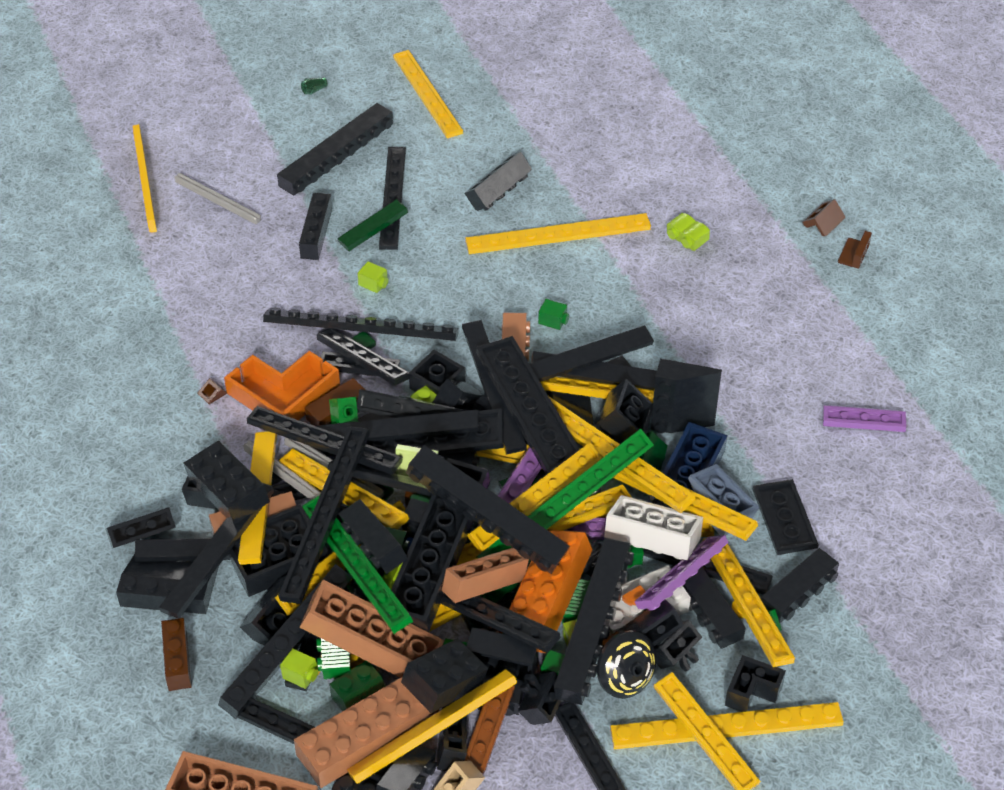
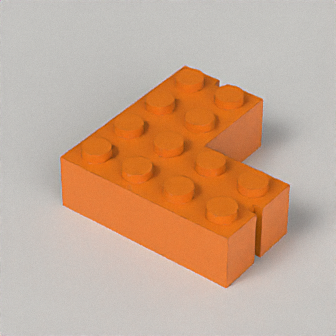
[224,351,340,420]

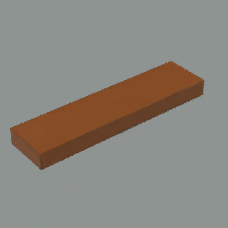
[465,685,515,775]

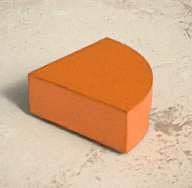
[622,585,646,606]

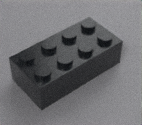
[183,440,270,525]

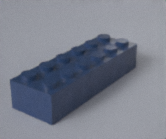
[648,422,728,512]

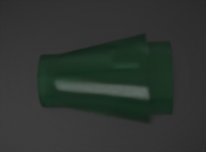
[301,77,328,95]

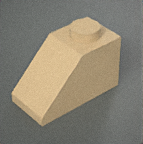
[434,761,485,790]

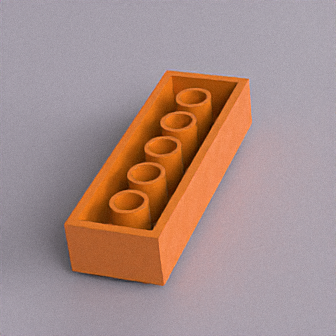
[499,529,593,653]

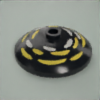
[597,630,657,699]

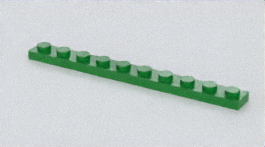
[475,429,654,559]
[302,495,413,634]

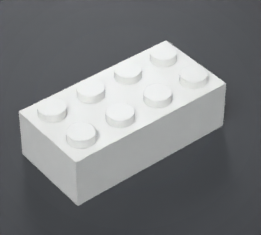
[604,495,703,560]
[608,565,691,637]

